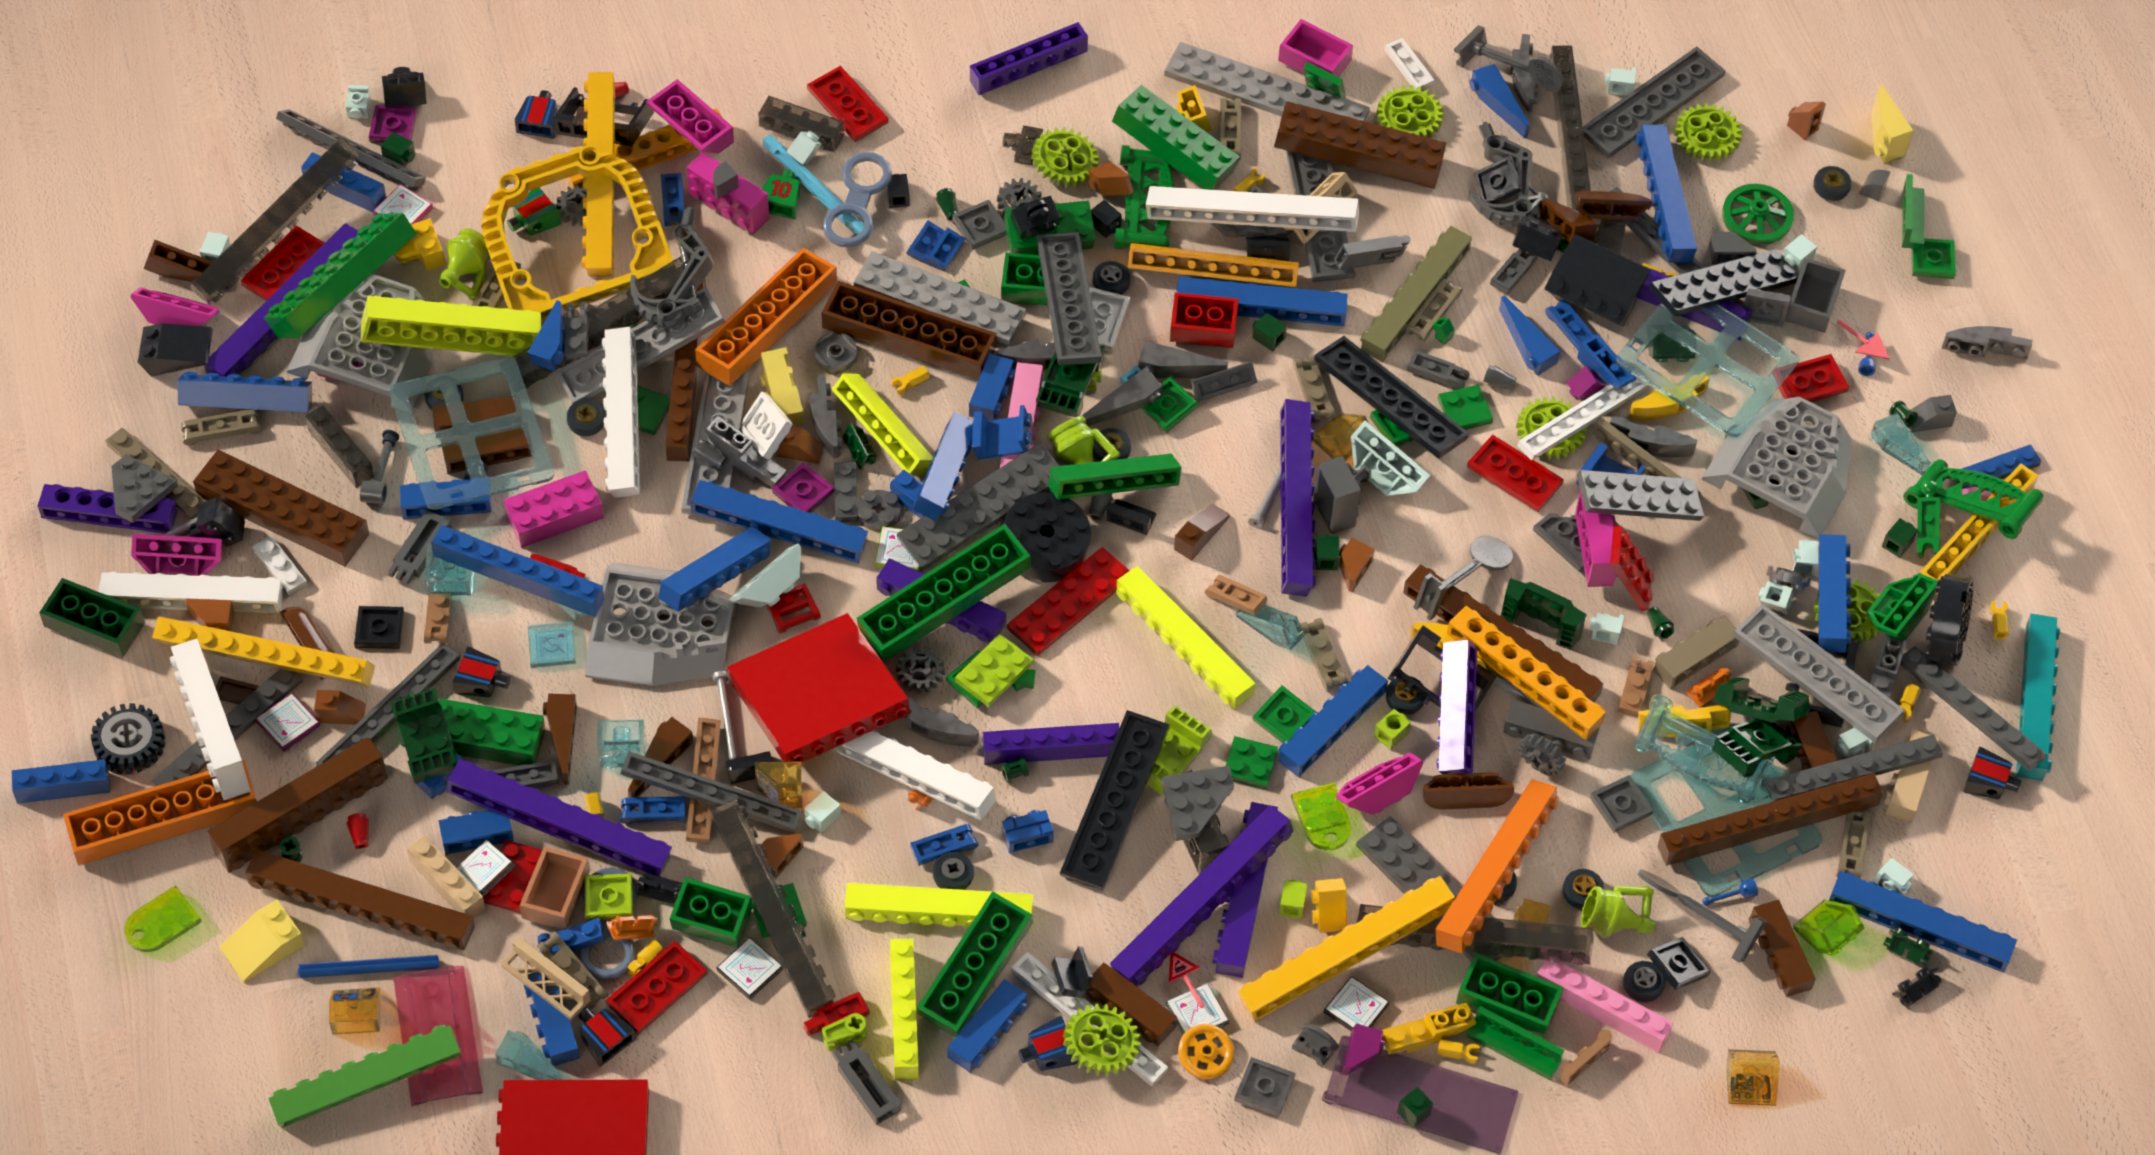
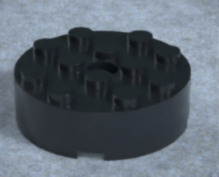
[1004,492,1091,583]
[1926,574,1974,666]

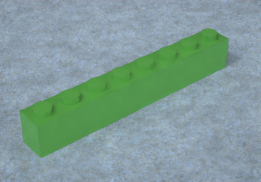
[268,1024,463,1128]

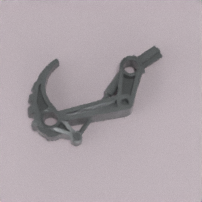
[1468,121,1548,228]
[630,207,714,329]

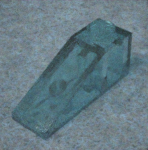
[1871,413,1930,475]
[1236,605,1305,650]
[495,1030,562,1080]

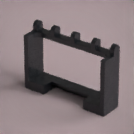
[553,87,655,147]
[1387,625,1497,712]
[1785,629,1858,728]

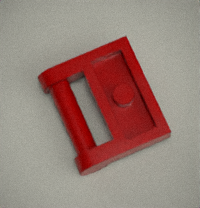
[766,583,821,634]

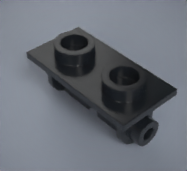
[637,872,683,905]
[1892,967,1941,1006]

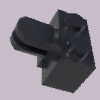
[382,67,427,108]
[1010,195,1061,239]
[1512,216,1562,261]
[189,498,245,547]

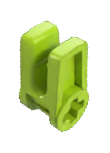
[822,1013,867,1051]

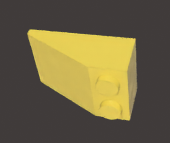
[1871,85,1913,163]
[219,900,305,983]

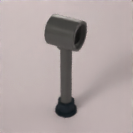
[360,430,400,505]

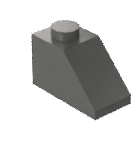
[1709,231,1757,265]
[1909,395,1957,432]

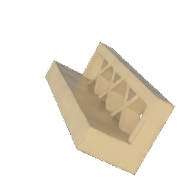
[1283,172,1357,243]
[501,936,591,1021]

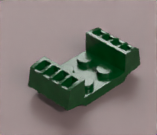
[1036,346,1105,418]
[1501,578,1587,649]
[1713,677,1809,723]
[391,688,458,784]
[1712,718,1802,777]

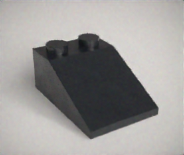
[137,323,213,377]

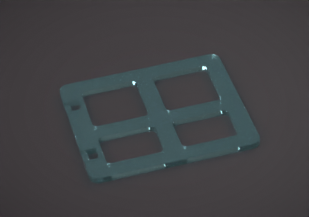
[1616,303,1799,437]
[389,357,554,510]
[1631,724,1822,897]

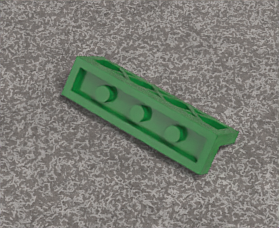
[1902,174,1924,250]
[1466,1006,1564,1081]

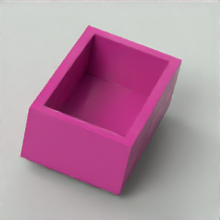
[1278,19,1353,77]

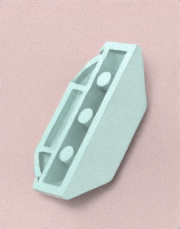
[1351,421,1431,497]
[729,544,801,607]

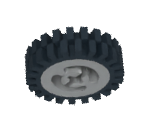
[91,703,165,774]

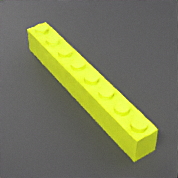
[1116,566,1256,709]
[845,883,1033,930]

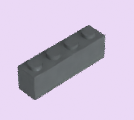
[1503,699,1600,759]

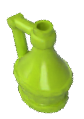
[439,228,491,300]
[1047,416,1120,464]
[1580,886,1655,938]

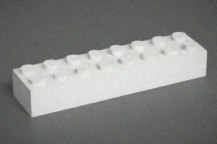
[169,639,251,800]

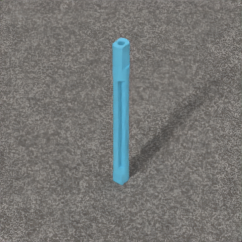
[763,134,870,237]

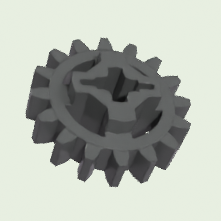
[997,178,1042,216]
[556,184,587,226]
[896,646,945,693]
[1518,734,1566,776]

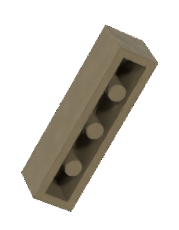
[1653,615,1740,689]

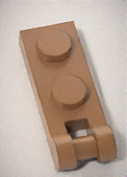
[1205,575,1268,616]
[424,593,452,644]
[1618,656,1654,717]
[1560,1030,1612,1087]

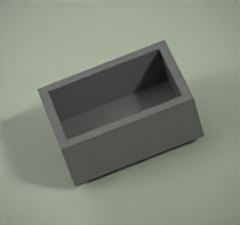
[1784,258,1846,333]
[1314,456,1362,534]

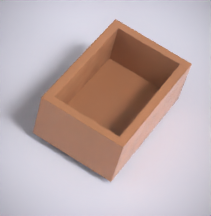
[520,846,590,930]

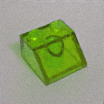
[1793,899,1865,956]

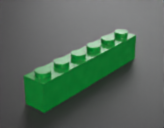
[1048,453,1182,500]

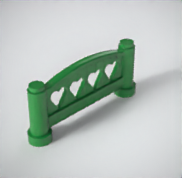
[1114,145,1174,250]
[1903,459,2044,539]

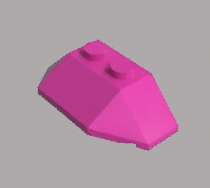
[131,287,220,326]
[131,534,222,576]
[1336,753,1423,815]

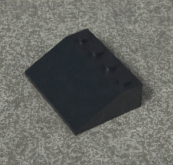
[1544,234,1651,327]

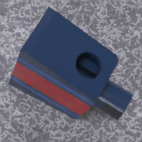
[515,90,558,139]
[1019,1016,1078,1071]

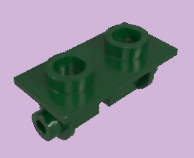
[842,422,877,470]
[1883,928,1933,966]

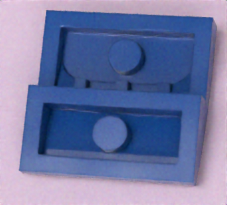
[906,220,965,270]

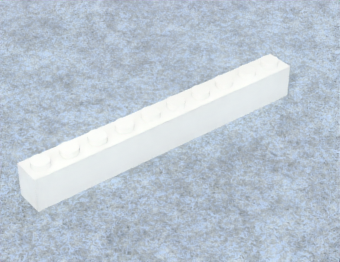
[1146,186,1359,232]

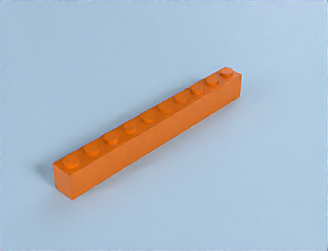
[1436,779,1559,954]

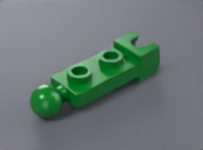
[1917,480,1941,558]

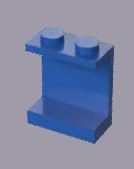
[972,405,1033,460]
[1576,442,1646,486]

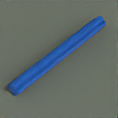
[297,955,439,978]

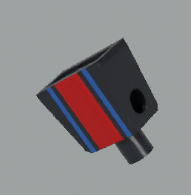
[453,647,510,698]
[1963,746,2022,799]
[579,1008,635,1067]

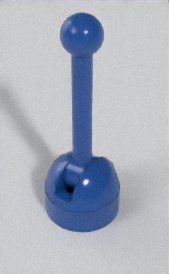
[1858,331,1876,376]
[1702,878,1758,906]

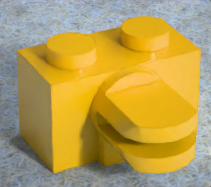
[1175,85,1212,132]
[394,218,447,271]
[1311,878,1347,933]

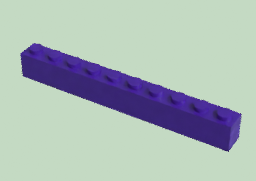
[204,223,358,377]
[1280,399,1316,597]
[447,759,672,877]
[1110,805,1294,986]

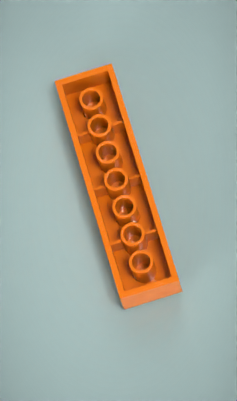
[695,248,837,386]
[63,760,257,866]

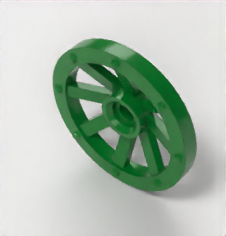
[1722,184,1794,245]

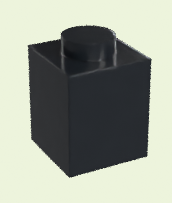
[886,174,910,208]
[1091,200,1122,238]

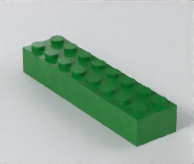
[264,212,417,338]
[857,524,1031,662]

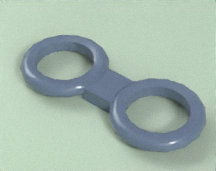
[823,152,892,248]
[579,867,638,981]

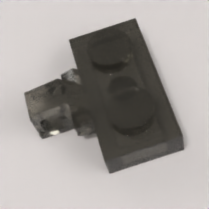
[1003,125,1043,166]

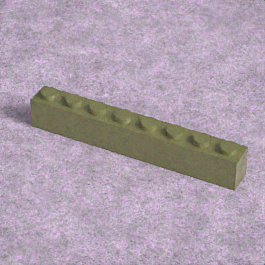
[1360,226,1472,363]

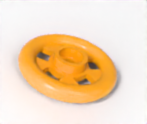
[1178,1024,1234,1079]

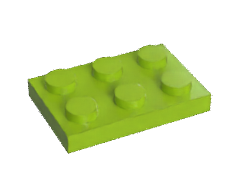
[955,634,1034,707]

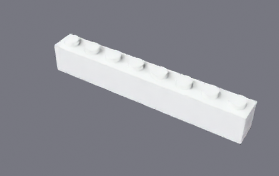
[602,327,640,498]
[98,571,284,613]
[832,730,997,821]

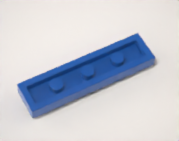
[1957,444,2041,489]

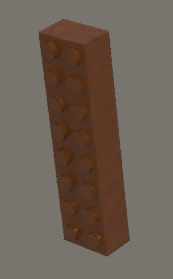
[1274,101,1447,189]
[821,281,997,380]
[193,449,369,567]
[207,737,388,873]

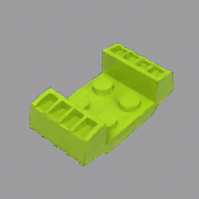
[1147,705,1212,795]

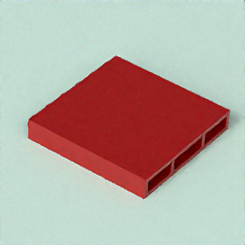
[727,613,911,769]
[496,1079,649,1155]

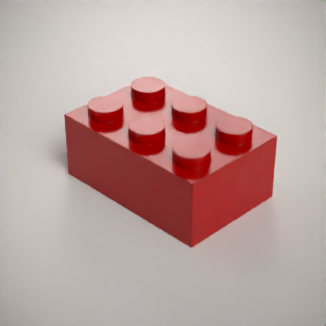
[1170,292,1238,348]

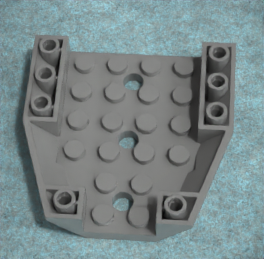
[287,274,433,414]
[1701,397,1852,539]
[585,562,739,686]

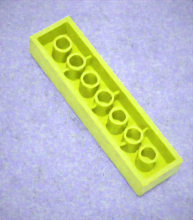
[361,296,541,358]

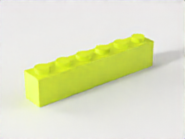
[832,373,933,476]
[890,938,919,1080]

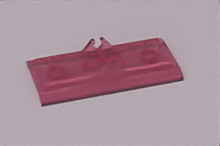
[393,966,483,1106]

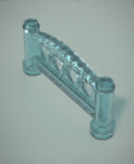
[1635,694,1776,804]

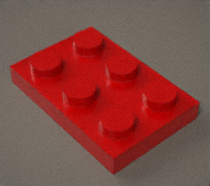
[1772,354,1849,402]
[482,839,542,914]

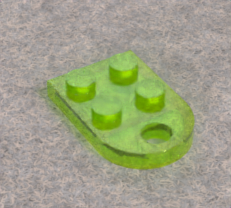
[1291,782,1351,851]
[124,885,202,952]

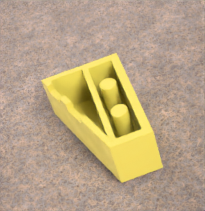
[759,347,804,426]

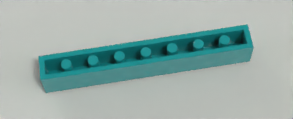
[2016,613,2060,781]

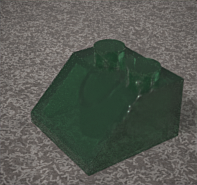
[1646,326,1696,362]

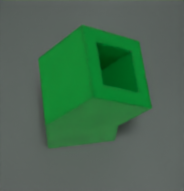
[1432,317,1455,345]
[1012,669,1036,692]

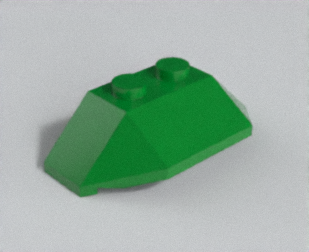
[1867,573,1938,640]

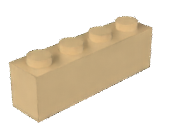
[1884,729,1939,823]
[407,835,485,919]

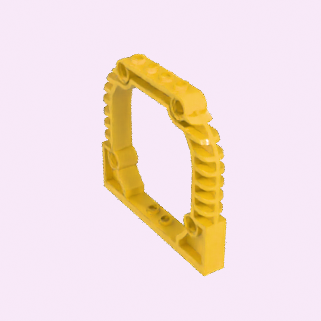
[481,145,677,320]

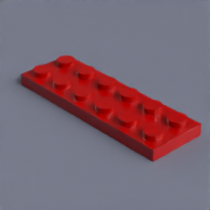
[1007,547,1130,656]

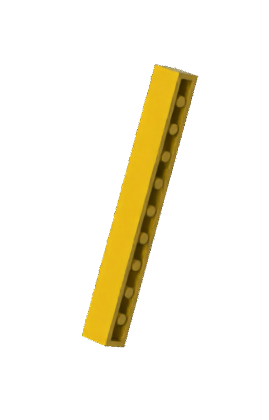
[582,72,615,276]
[152,616,375,687]
[1238,876,1455,1022]

